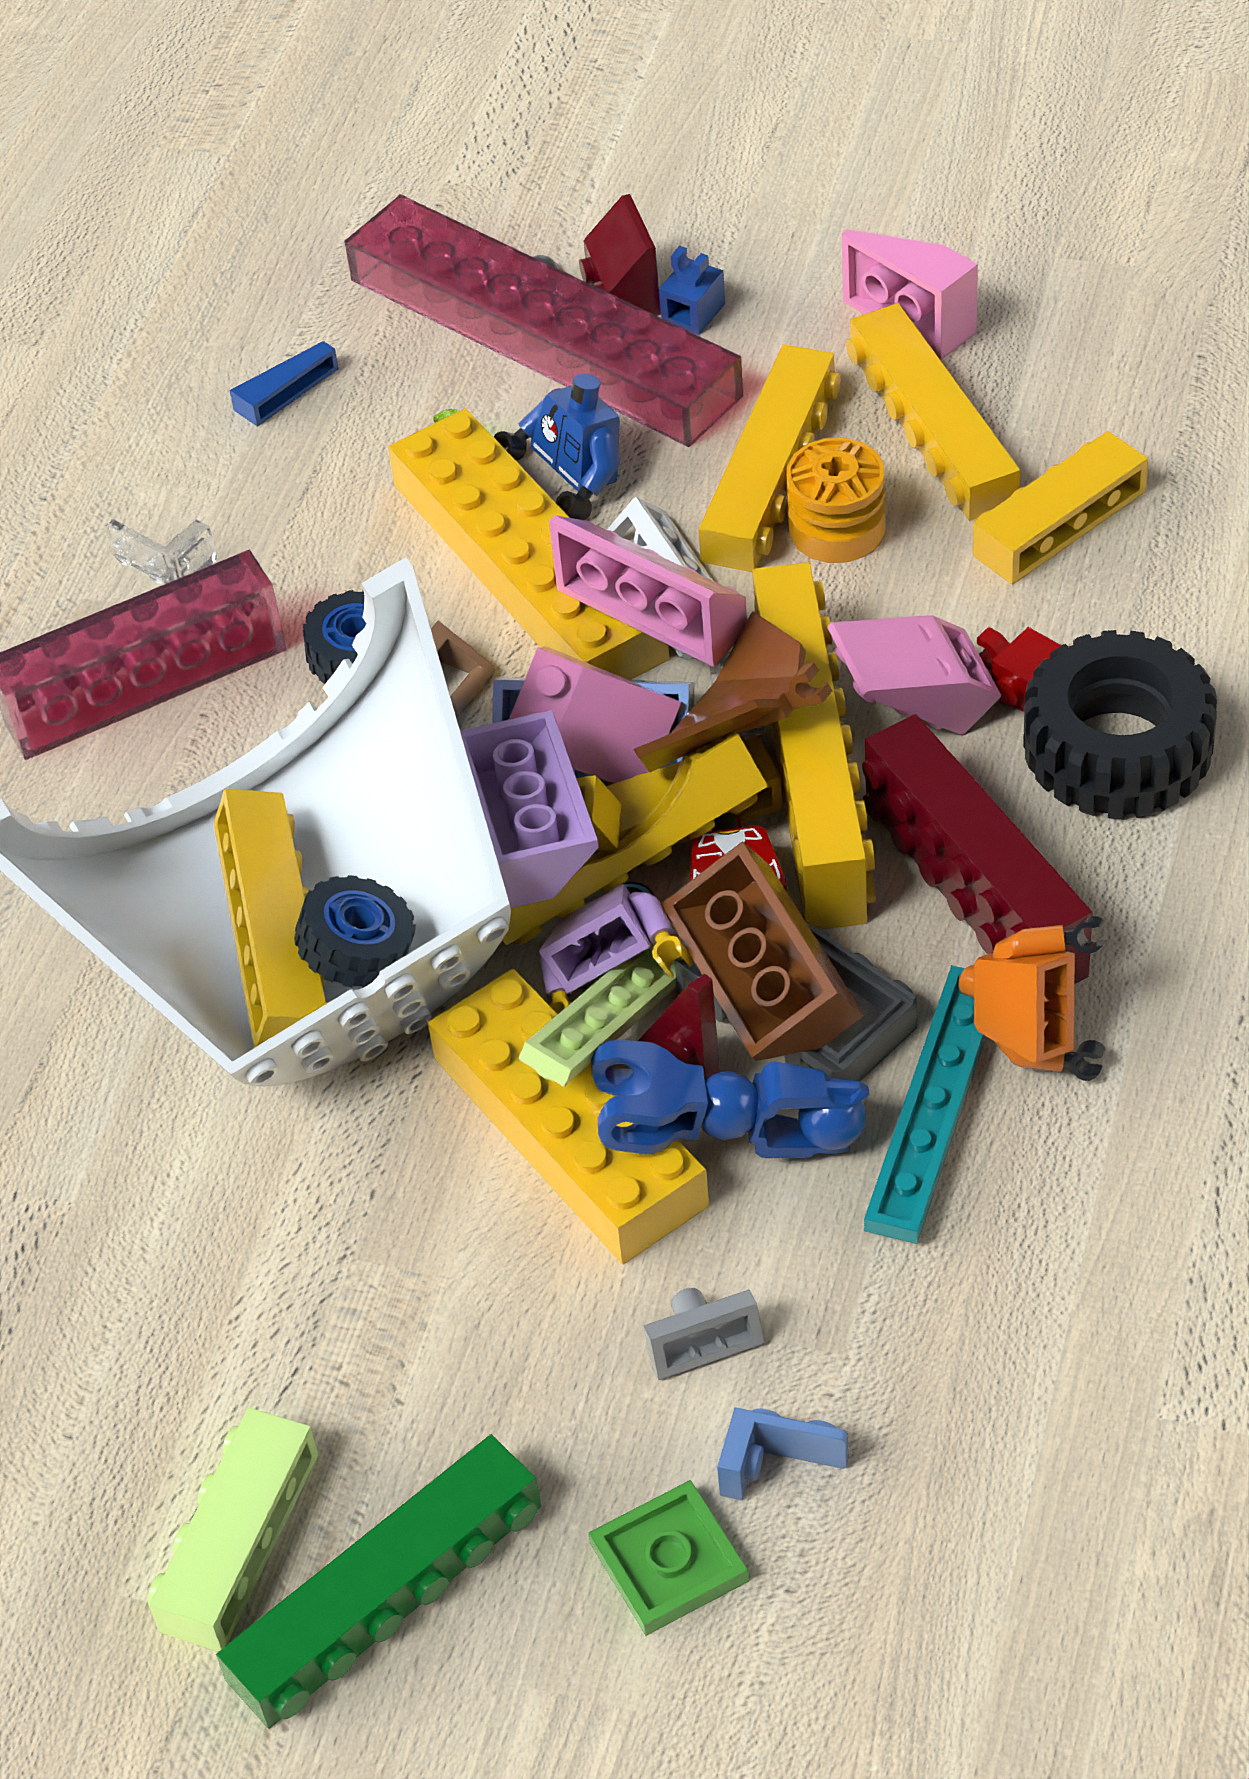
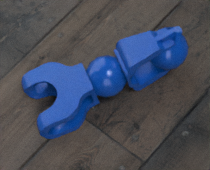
[591,1040,869,1158]

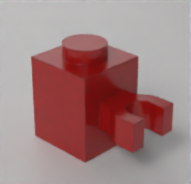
[977,627,1062,712]

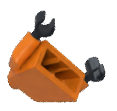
[959,916,1107,1081]

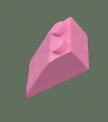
[841,229,978,360]
[509,646,682,784]

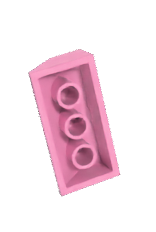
[549,516,747,667]

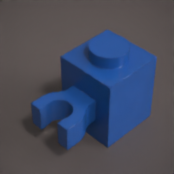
[659,246,725,335]

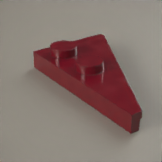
[638,973,720,1079]

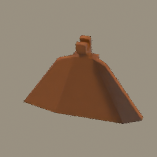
[633,611,832,773]

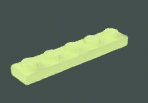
[519,944,677,1087]

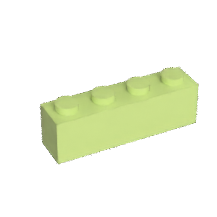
[148,1407,318,1652]

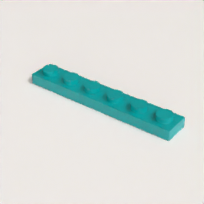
[864,965,986,1244]

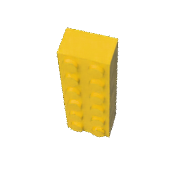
[428,968,709,1265]

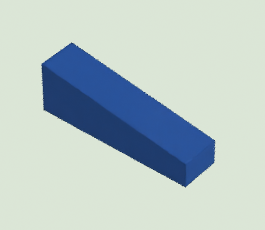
[229,341,339,427]

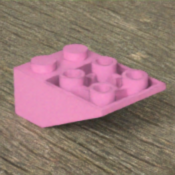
[827,615,1002,736]

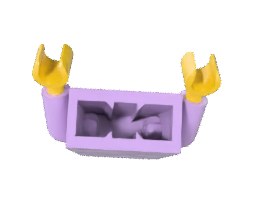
[539,884,694,1014]

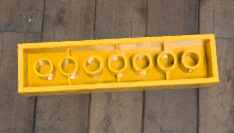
[388,408,669,680]
[752,562,876,929]

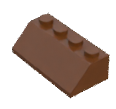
[661,841,865,1061]

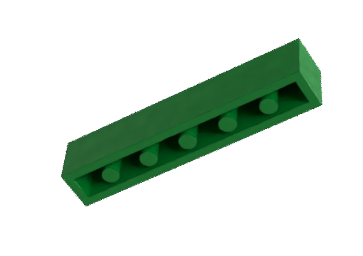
[216,1434,542,1729]

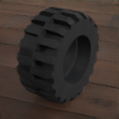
[1023,630,1217,819]

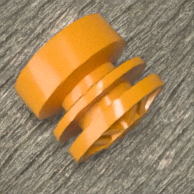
[787,437,885,563]

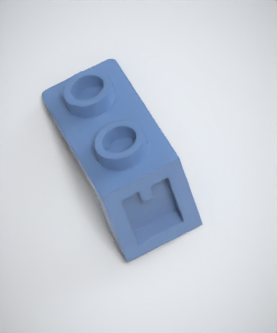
[717,1407,849,1500]

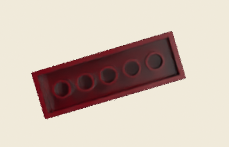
[862,714,1093,985]

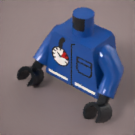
[494,374,621,520]

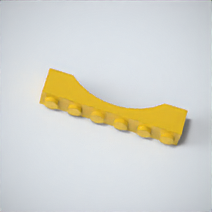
[501,731,768,946]

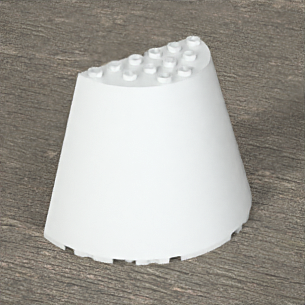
[0,557,511,1087]

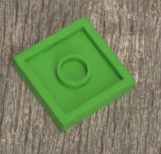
[588,1480,749,1636]

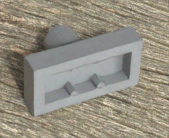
[643,1288,764,1380]

